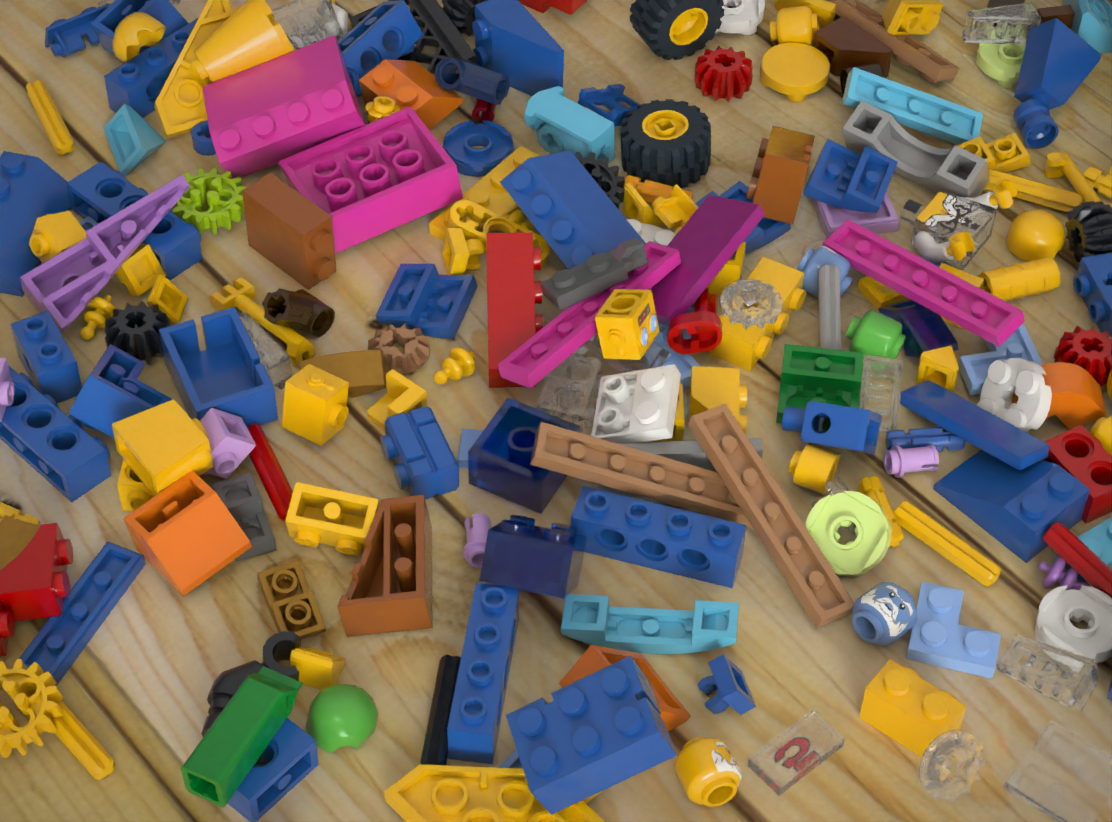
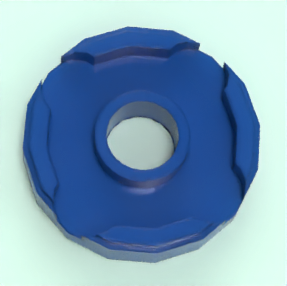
[443,120,514,177]

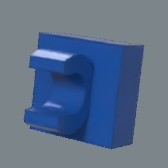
[697,654,756,715]

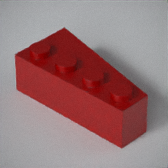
[486,232,543,388]

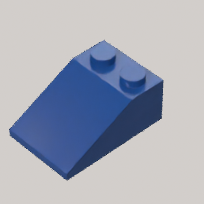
[472,0,564,96]
[933,450,1090,563]

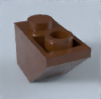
[813,16,893,78]

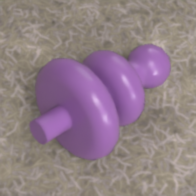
[1038,556,1091,590]

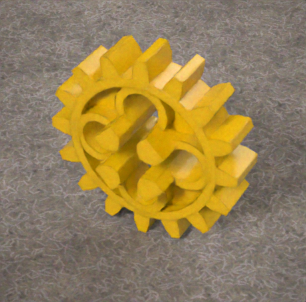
[0,659,63,758]

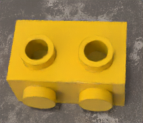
[285,482,380,556]
[859,659,967,766]

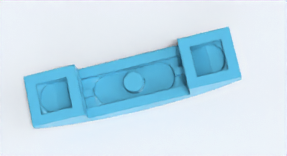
[561,594,739,654]

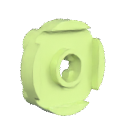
[975,29,1029,88]
[805,491,892,577]

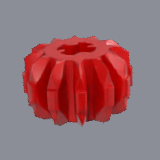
[694,46,753,102]
[1054,326,1112,388]

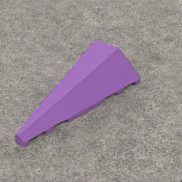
[20,175,189,332]

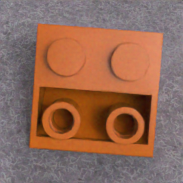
[123,470,252,597]

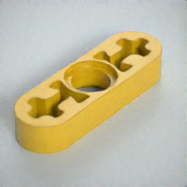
[447,200,550,272]

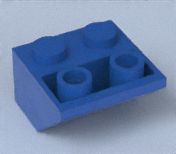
[91,0,189,63]

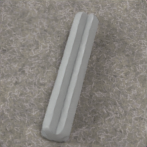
[818,265,841,350]

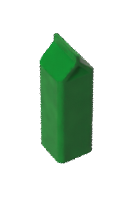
[181,666,302,807]

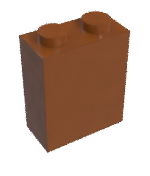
[242,172,336,290]

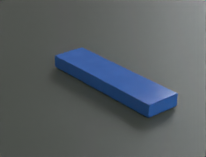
[900,380,1049,471]
[12,541,146,686]

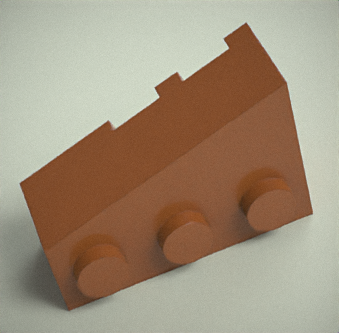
[746,126,815,224]
[337,495,433,637]

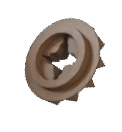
[368,323,430,374]

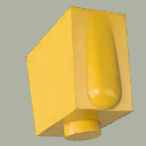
[112,399,213,496]

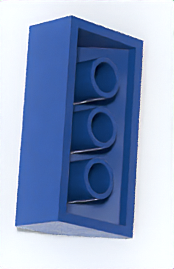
[500,150,646,269]
[0,151,72,297]

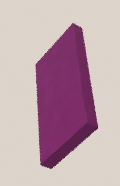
[649,195,765,325]

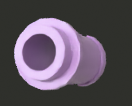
[884,445,939,478]
[463,513,497,568]

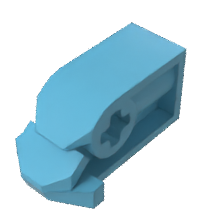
[524,86,615,175]

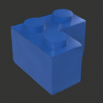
[68,344,172,440]

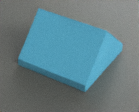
[1062,0,1112,53]

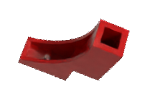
[0,523,74,657]

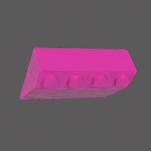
[202,35,366,179]
[278,106,463,253]

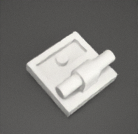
[591,364,681,443]

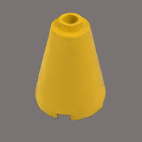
[191,0,294,82]

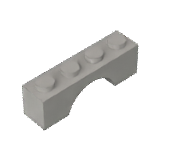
[842,100,989,198]

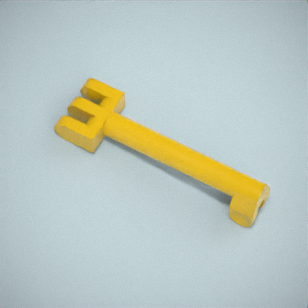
[1044,152,1112,208]
[209,277,315,368]

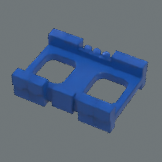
[578,84,649,127]

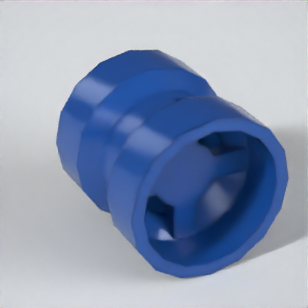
[1013,99,1059,149]

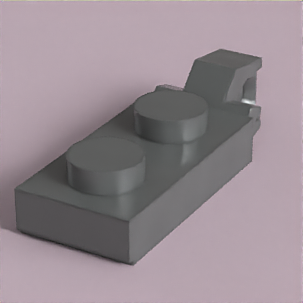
[540,238,648,310]

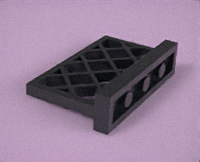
[349,0,478,81]

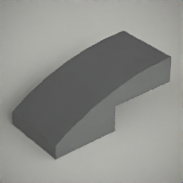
[211,473,277,562]

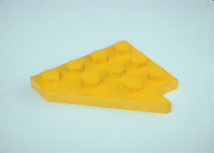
[154,0,241,139]
[384,764,605,822]

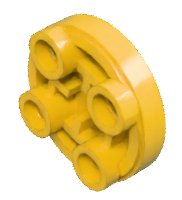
[760,42,830,102]

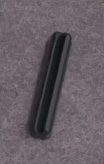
[420,655,461,765]

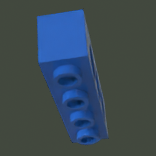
[338,0,424,97]
[104,18,198,118]
[67,161,203,281]
[0,365,111,502]
[570,486,746,588]
[447,583,519,764]

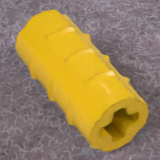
[978,257,1061,302]

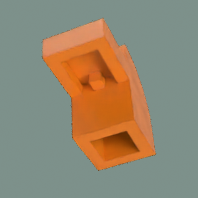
[1012,362,1106,430]

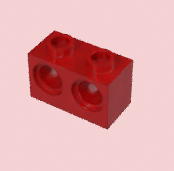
[1043,425,1112,524]

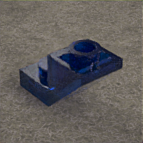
[878,299,959,358]

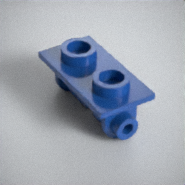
[45,4,109,58]

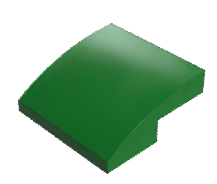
[776,344,864,429]

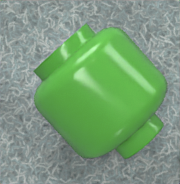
[845,310,906,367]

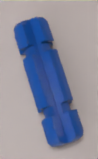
[885,427,966,451]

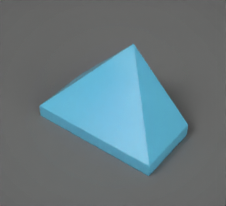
[103,103,167,176]

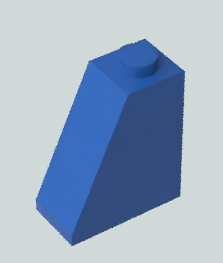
[1014,18,1101,110]

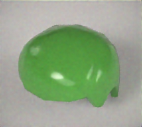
[306,684,378,753]

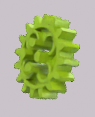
[171,168,246,235]

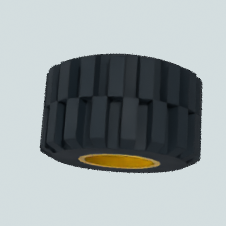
[630,0,724,60]
[620,99,711,188]

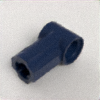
[435,57,510,105]

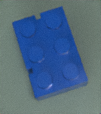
[159,307,278,426]
[506,656,677,815]

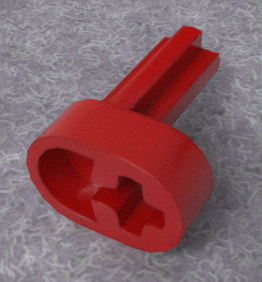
[667,288,722,354]

